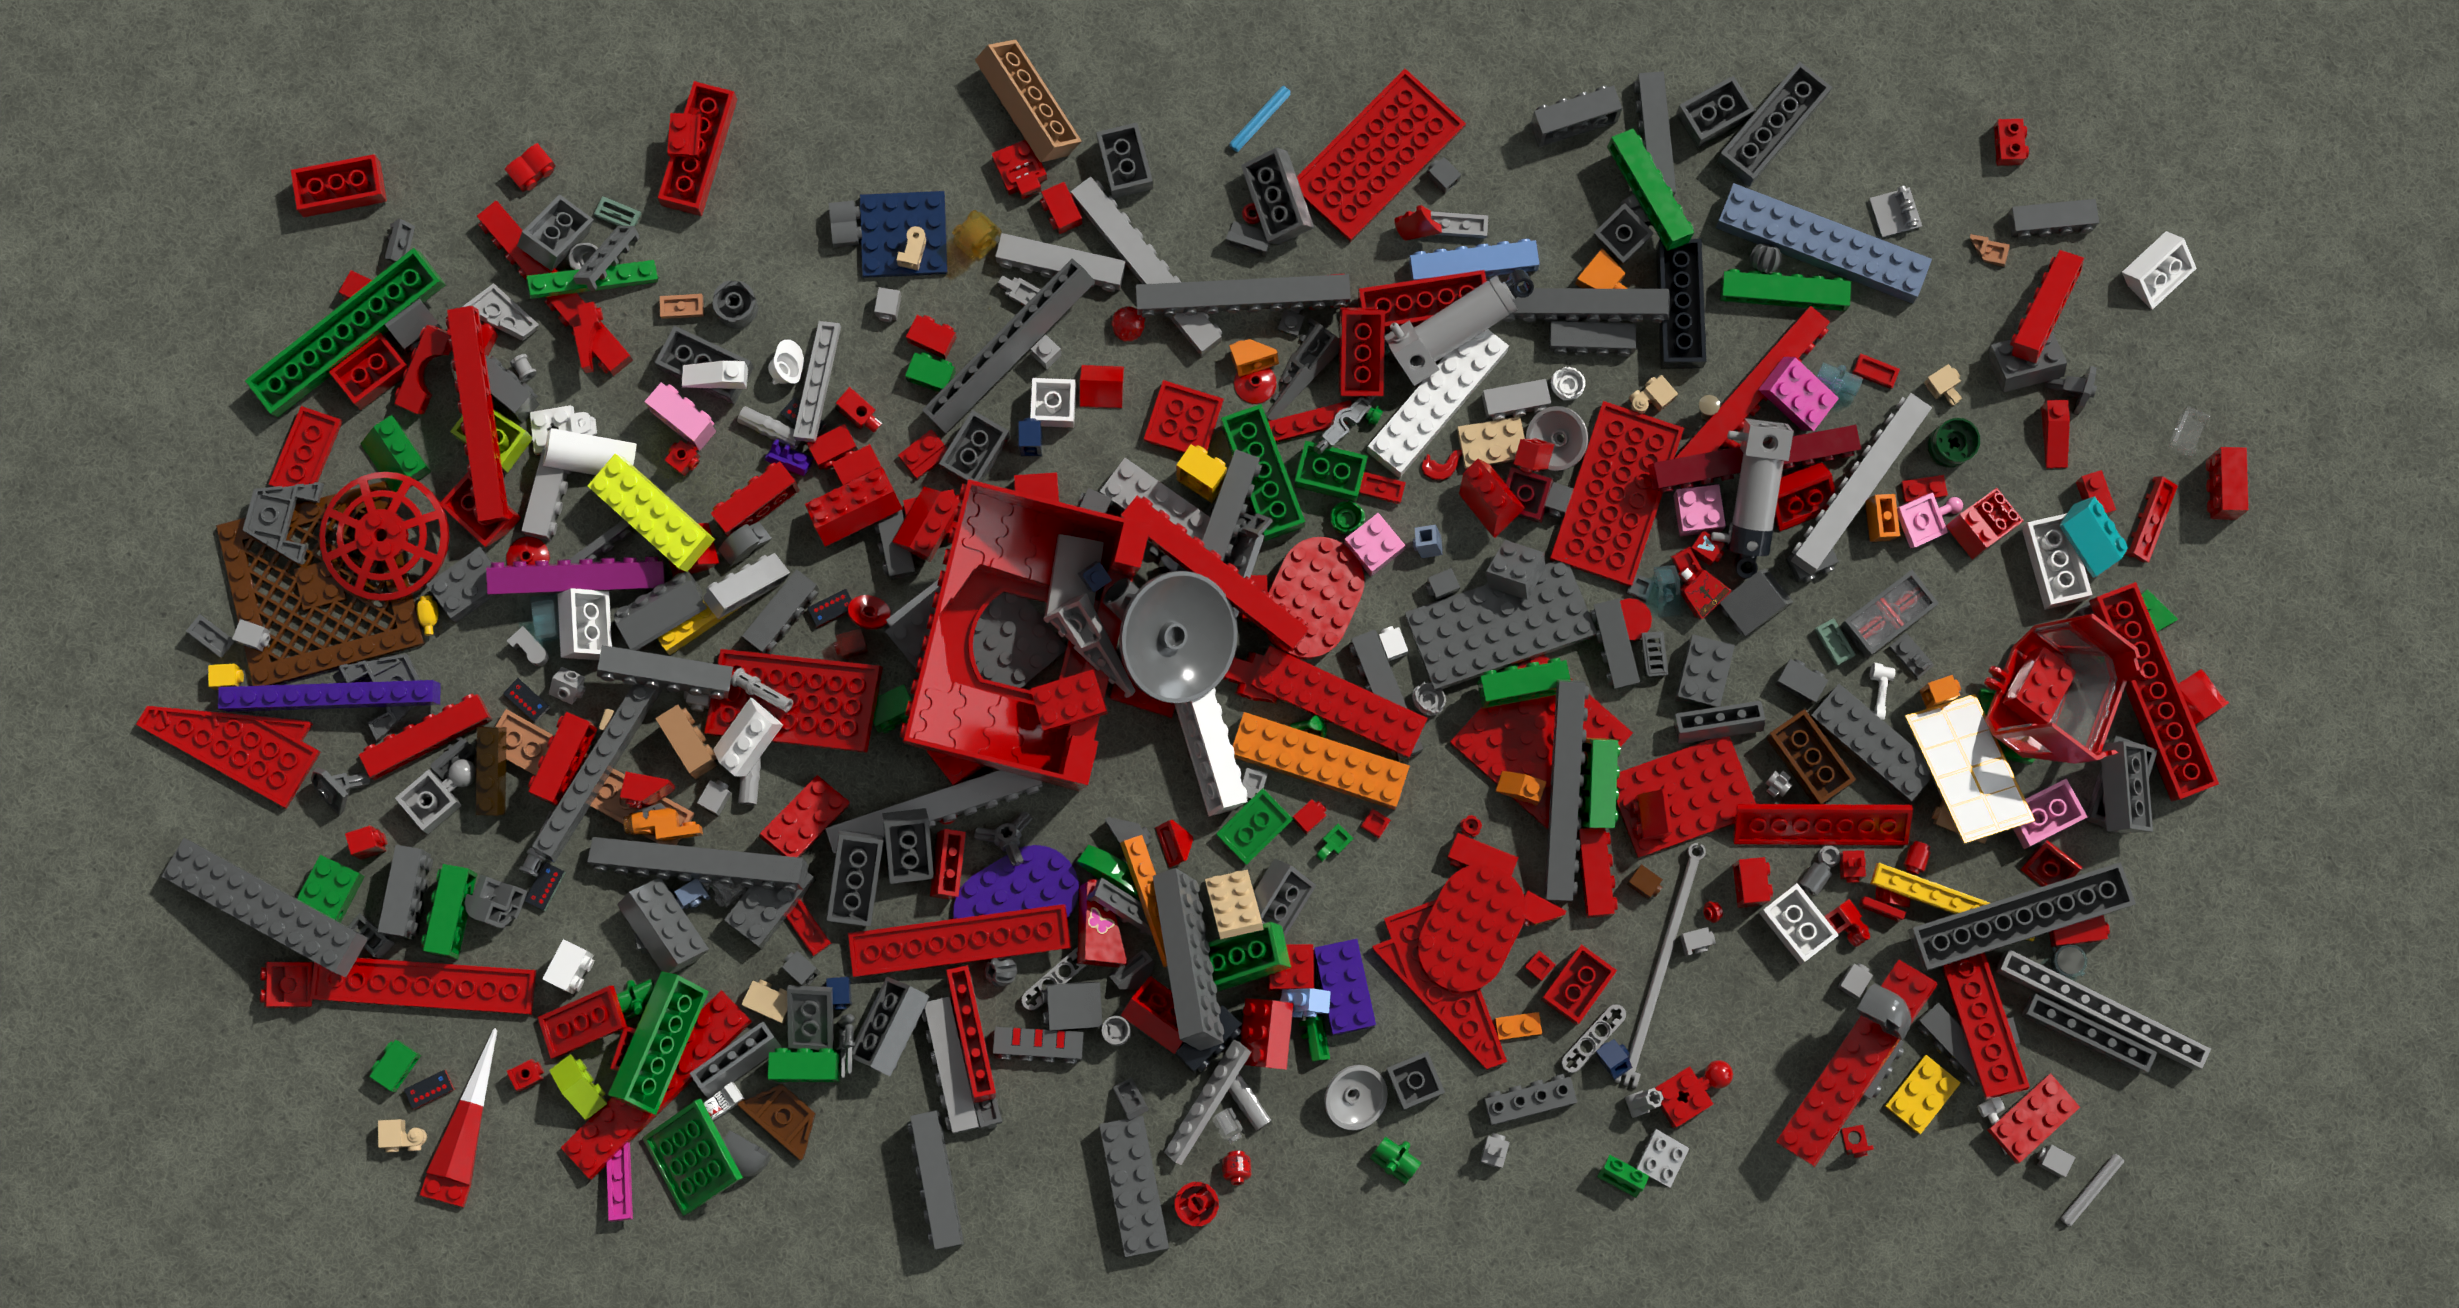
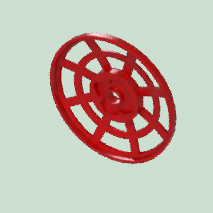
[319,472,449,601]

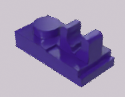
[765,439,813,476]

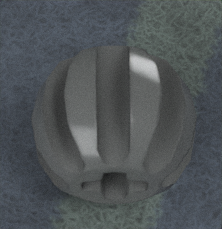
[1750,244,1782,273]
[984,957,1017,987]

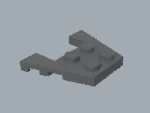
[243,482,324,565]
[339,654,421,741]

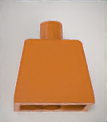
[1575,249,1628,289]

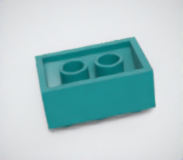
[2059,496,2128,578]

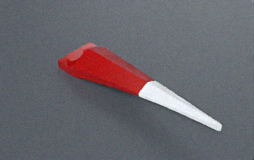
[420,1028,497,1208]

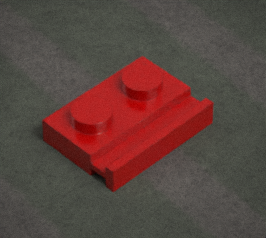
[667,113,702,157]
[898,429,948,480]

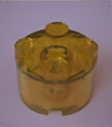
[952,210,1002,261]

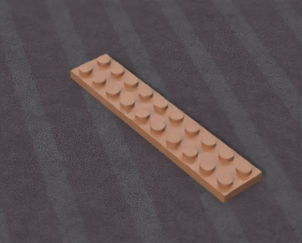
[495,709,695,845]

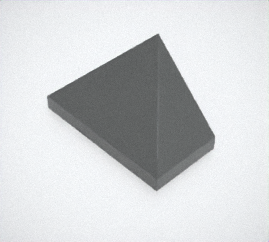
[1109,949,1155,990]

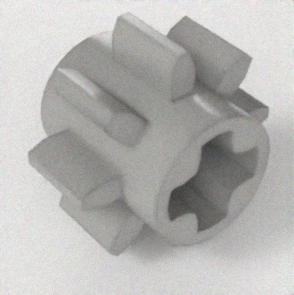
[1765,771,1792,797]

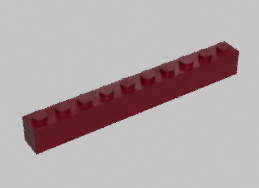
[1648,424,1861,493]

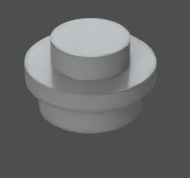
[1818,846,1840,868]

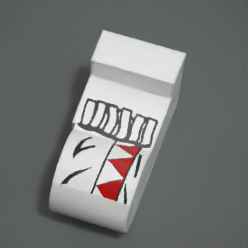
[703,1082,745,1120]

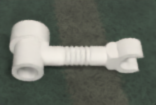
[1870,662,1895,720]
[1977,1097,2007,1155]

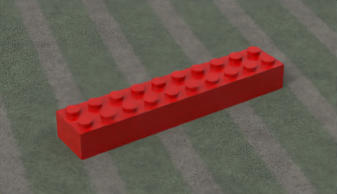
[2089,582,2219,802]

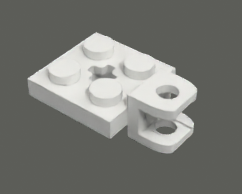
[530,405,597,455]

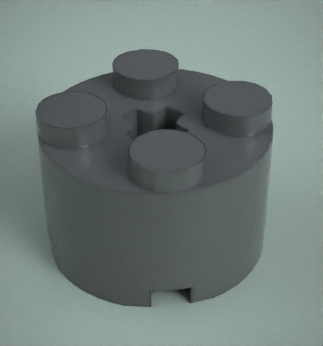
[713,280,758,329]

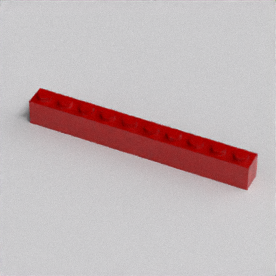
[477,200,633,376]
[445,305,510,524]
[1675,306,1830,459]
[1121,495,1309,652]

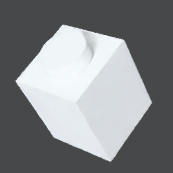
[1378,626,1408,662]

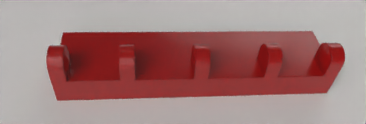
[2124,476,2178,563]

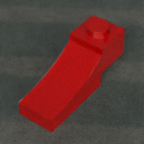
[573,302,604,373]

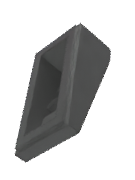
[1641,631,1668,676]
[348,913,394,959]

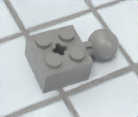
[395,759,477,834]

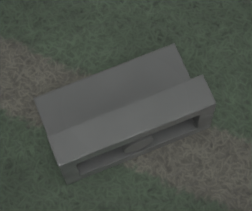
[1226,221,1270,257]

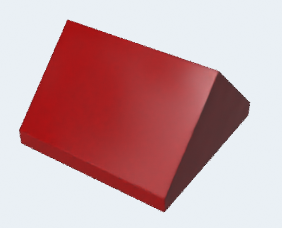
[1080,365,1124,408]
[2021,840,2082,887]

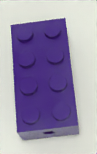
[1313,939,1376,1036]

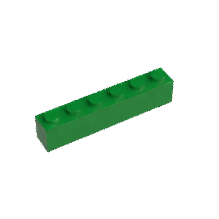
[1607,129,1694,251]
[1720,269,1851,311]

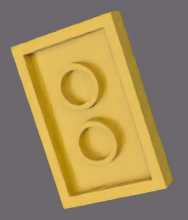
[1885,1055,1961,1134]

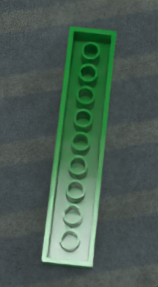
[245,248,446,417]

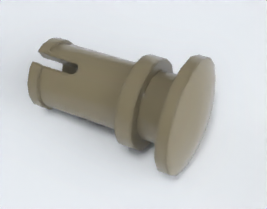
[1698,395,1720,421]

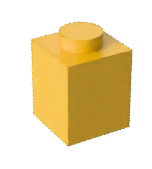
[208,664,244,690]

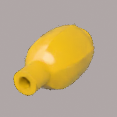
[417,596,438,636]

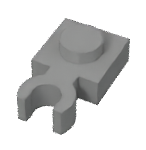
[1242,767,1268,805]

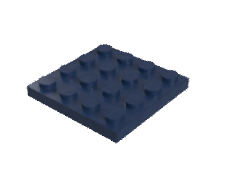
[860,191,948,278]

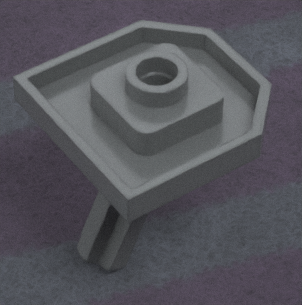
[2045,366,2097,415]
[311,768,370,816]

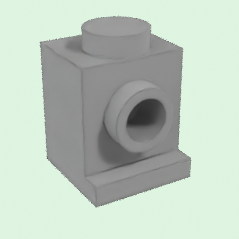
[1680,927,1716,957]

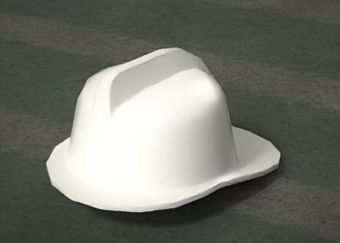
[768,340,804,384]

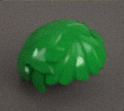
[1331,501,1365,535]

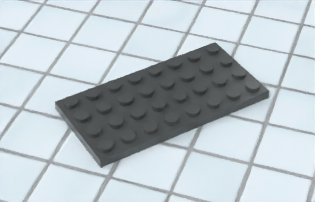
[1405,558,1597,692]

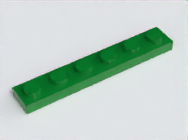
[526,260,658,299]

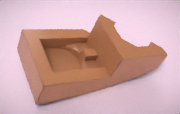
[1970,234,2010,267]

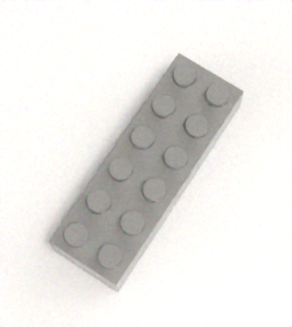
[1100,458,1210,541]

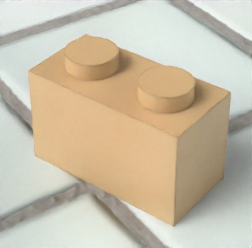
[742,979,788,1024]

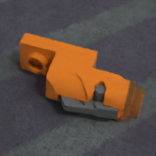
[623,803,703,842]

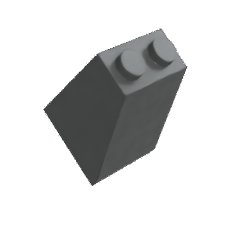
[1720,568,1793,636]

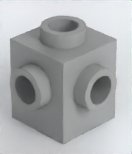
[549,667,586,704]

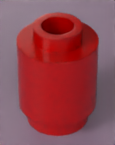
[1903,841,1931,875]

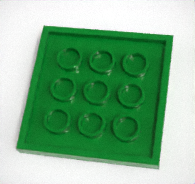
[642,1099,743,1216]

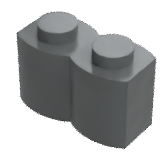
[829,201,862,248]

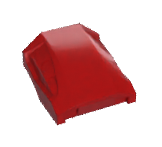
[2178,669,2229,725]

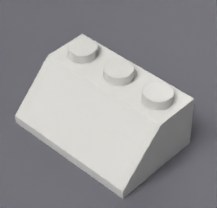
[2122,231,2197,310]
[713,698,783,776]

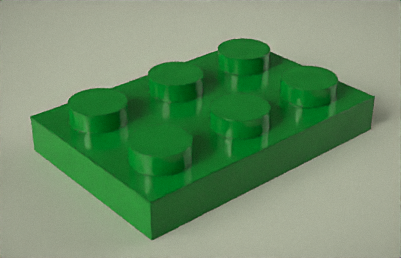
[1216,788,1293,865]

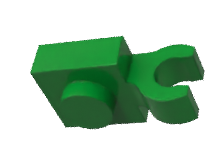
[1316,824,1354,862]

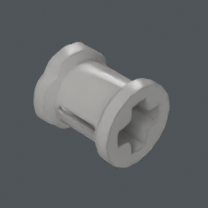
[510,354,537,382]

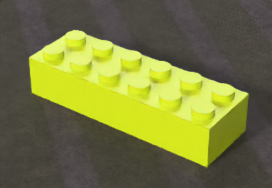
[588,453,715,572]

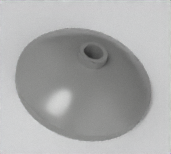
[1526,406,1588,471]
[1324,1065,1388,1130]

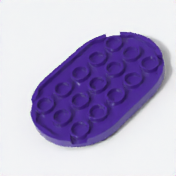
[954,845,1079,919]

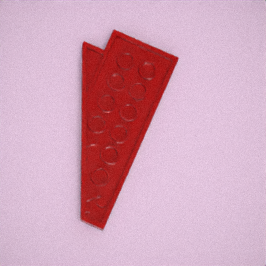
[136,706,321,809]
[1372,899,1507,1070]

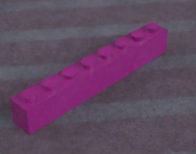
[486,556,664,594]

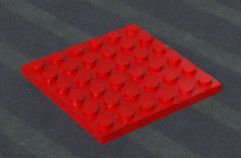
[1450,655,1633,829]

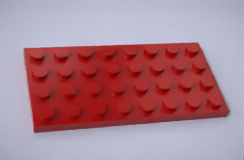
[1297,69,1466,242]
[1550,401,1684,586]
[704,649,883,753]

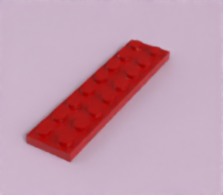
[1251,646,1428,758]
[1733,804,1913,845]
[1941,953,2030,1100]

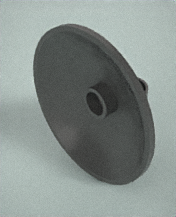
[1103,571,1238,703]

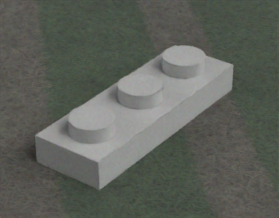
[1431,212,1488,238]

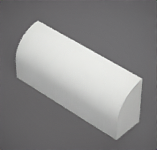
[543,428,636,475]

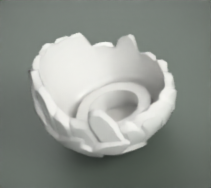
[1551,367,1585,400]

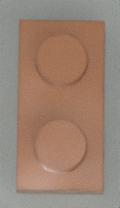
[660,294,704,319]

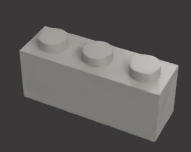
[1482,379,1551,421]

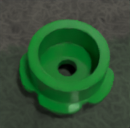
[1365,406,1383,426]

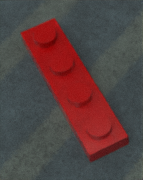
[1268,400,1352,442]

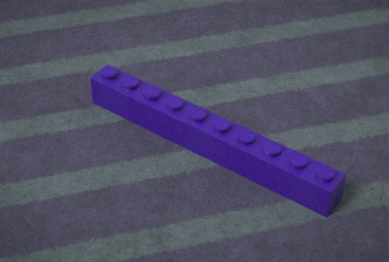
[218,680,441,712]

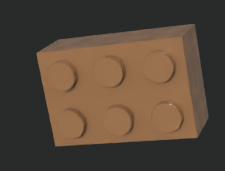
[655,705,718,779]

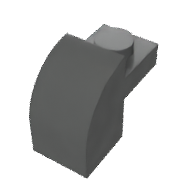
[718,522,772,566]

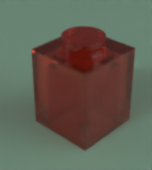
[834,628,868,660]

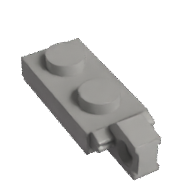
[998,275,1041,306]

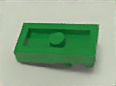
[1299,1016,1330,1061]

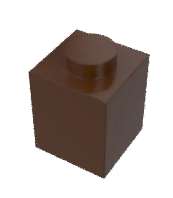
[1627,864,1663,899]

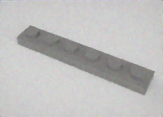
[793,321,841,443]
[1164,1040,1251,1165]

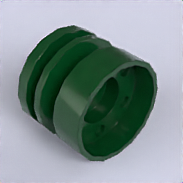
[1928,418,1980,468]

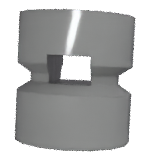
[1101,1016,1131,1046]

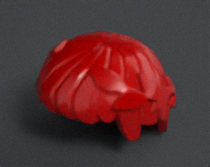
[1112,306,1145,341]

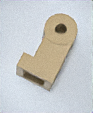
[897,226,926,271]

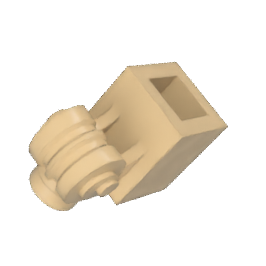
[1629,375,1678,414]
[378,1119,427,1152]

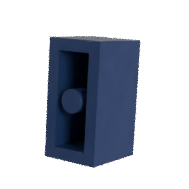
[1019,418,1042,456]

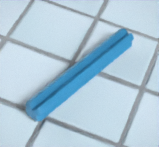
[1230,86,1290,152]

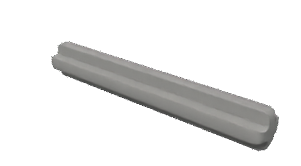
[2061,1154,2124,1226]

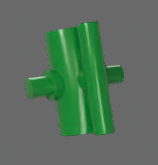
[617,979,655,1021]
[1370,1136,1422,1185]

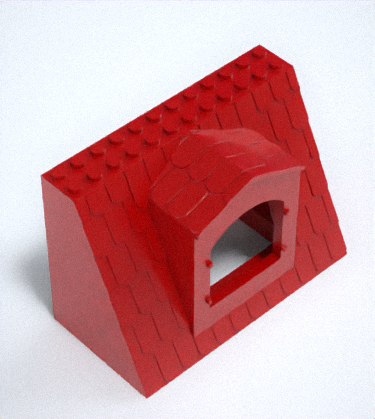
[900,479,1151,792]

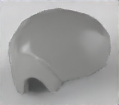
[568,242,598,270]

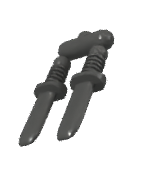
[836,1014,855,1078]

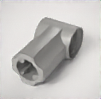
[1625,1088,1663,1118]

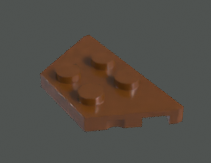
[737,1084,816,1161]

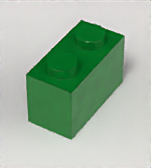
[905,352,956,392]
[369,1039,422,1093]

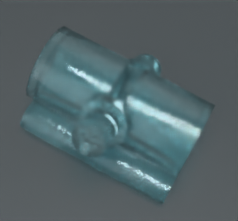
[1817,362,1863,404]

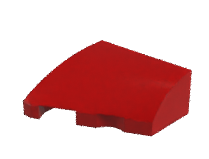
[1394,205,1442,241]

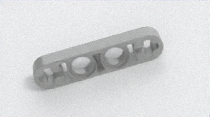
[1022,947,1087,1011]
[1561,1004,1626,1073]

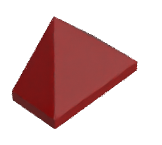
[1155,820,1194,868]

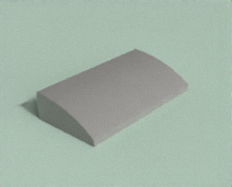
[1044,534,1104,621]

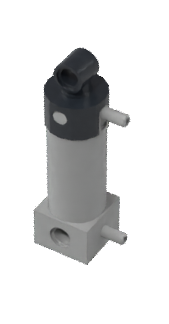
[1711,419,1793,579]

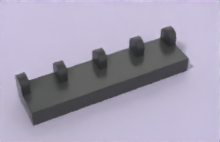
[573,226,640,291]
[1087,878,1155,942]

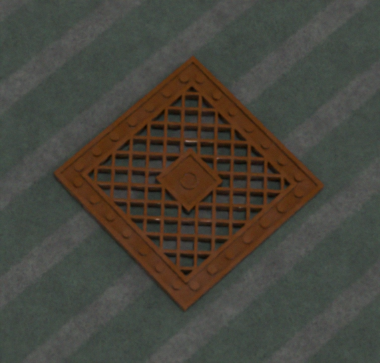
[216,481,425,686]

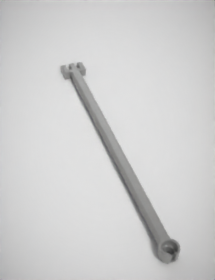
[1615,843,1706,1089]

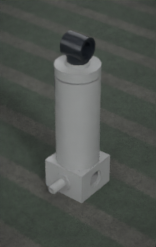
[1385,270,1534,386]

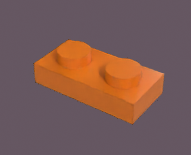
[1495,1012,1542,1040]

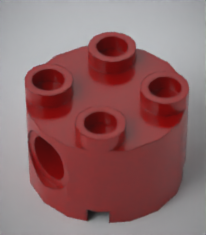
[1175,1182,1219,1227]

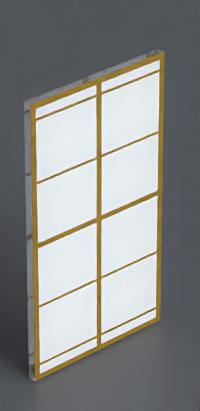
[1904,694,2035,845]

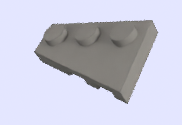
[462,283,539,341]

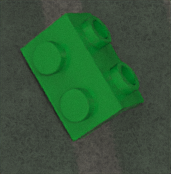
[1597,1155,1649,1198]

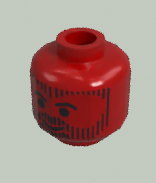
[1222,1151,1251,1185]

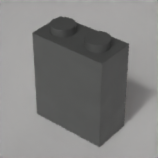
[1042,981,1102,1030]

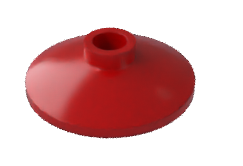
[1234,368,1277,404]
[506,537,550,566]
[848,595,891,629]

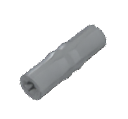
[737,406,801,449]
[738,756,761,805]
[1228,1073,1271,1131]

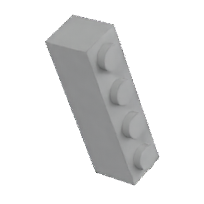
[522,449,572,540]
[703,553,790,619]

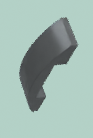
[1204,498,1273,538]

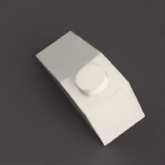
[682,361,748,389]

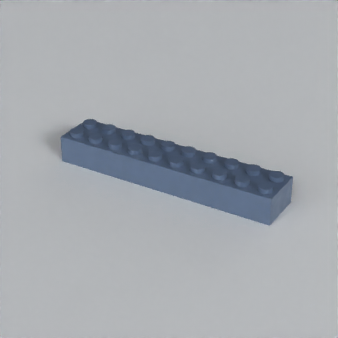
[1716,183,1932,304]

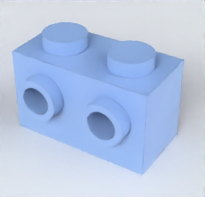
[1281,988,1330,1018]

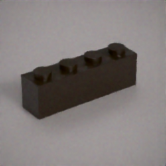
[476,727,507,816]

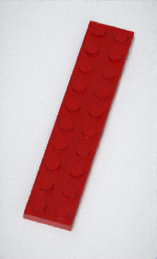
[848,904,1071,977]
[310,958,536,1015]
[1776,960,1938,1168]
[561,990,752,1180]

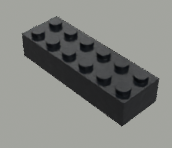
[1656,239,1707,369]

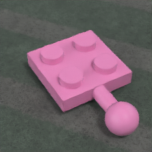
[1897,493,1963,548]

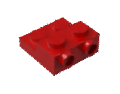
[260,962,313,1008]

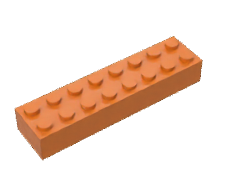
[1233,712,1410,810]

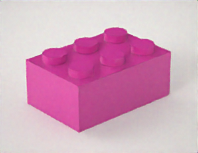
[1759,357,1839,431]

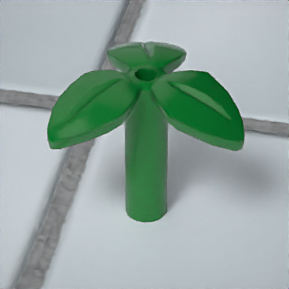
[1290,715,1327,738]

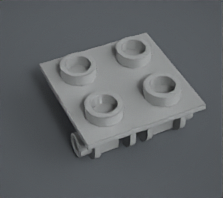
[1869,186,1922,237]
[1636,1129,1689,1188]

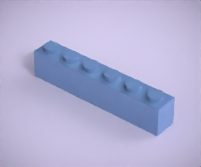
[1409,239,1540,281]

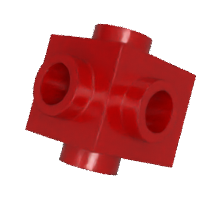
[664,440,701,476]

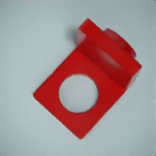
[1841,1125,1874,1158]

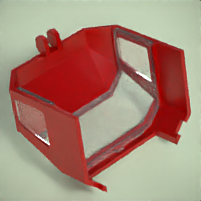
[1984,614,2146,764]

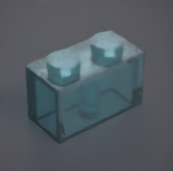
[530,593,560,643]

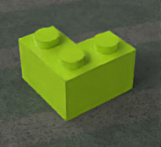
[549,1054,607,1120]

